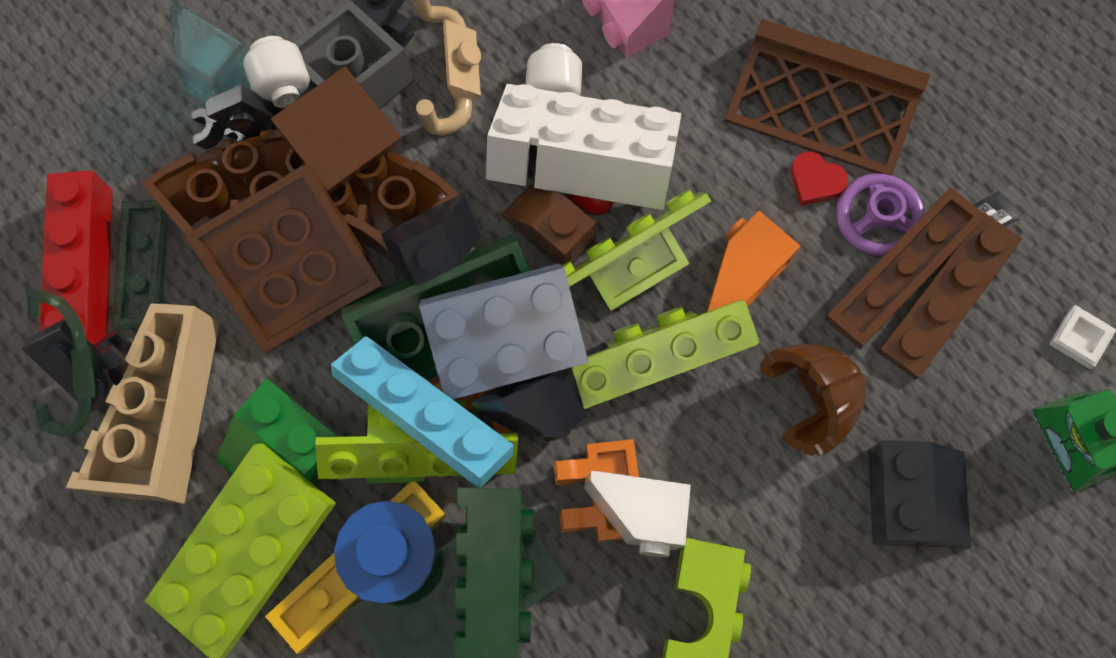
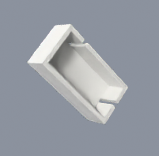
[486,84,681,210]

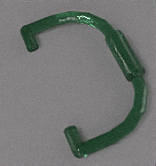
[26,288,95,437]

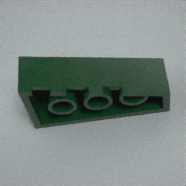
[454,487,534,658]

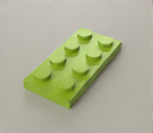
[145,443,336,658]

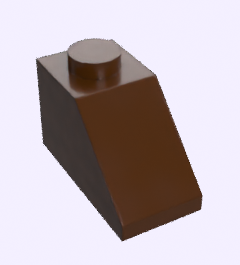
[501,184,596,265]

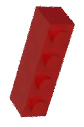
[39,170,113,345]

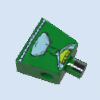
[1031,389,1116,493]

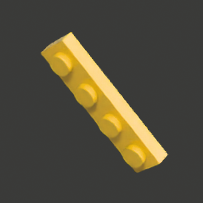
[265,481,447,654]

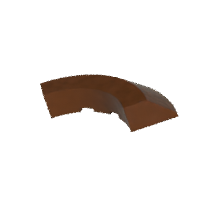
[141,129,459,267]

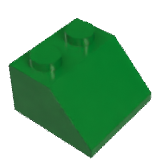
[216,378,338,485]

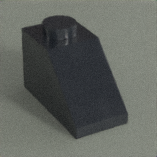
[381,194,481,287]
[471,367,587,441]

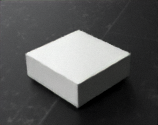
[1049,305,1116,369]

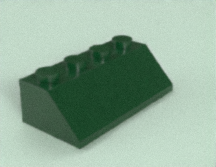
[341,235,530,380]

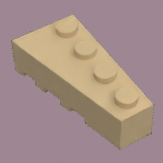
[66,303,220,504]

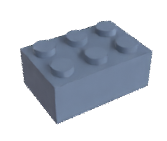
[419,263,589,400]

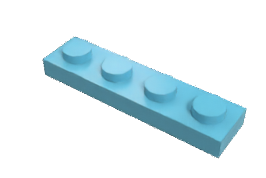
[331,336,514,488]

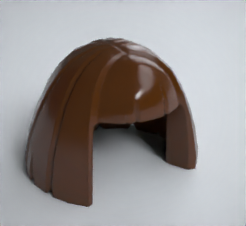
[759,344,867,456]

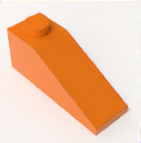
[707,211,801,312]

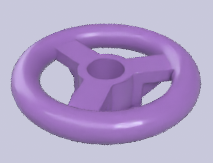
[836,173,925,257]

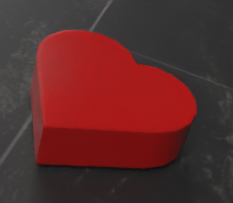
[790,152,848,206]

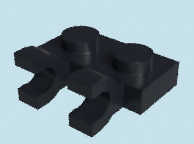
[191,84,285,150]

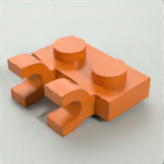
[553,439,639,543]

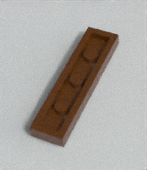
[825,187,987,350]
[878,212,1023,380]

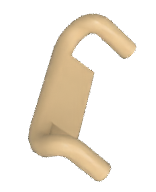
[412,0,481,136]

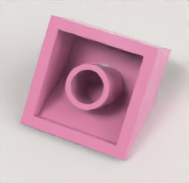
[582,0,675,58]

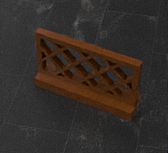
[724,19,930,176]

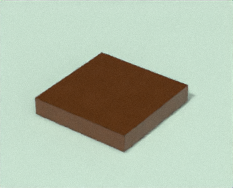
[271,66,402,194]

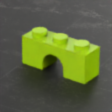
[662,538,751,658]

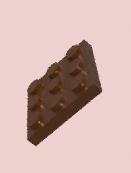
[184,162,383,353]

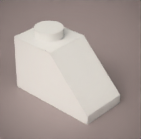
[584,471,691,557]

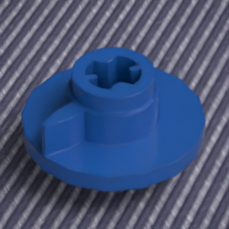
[334,501,436,604]

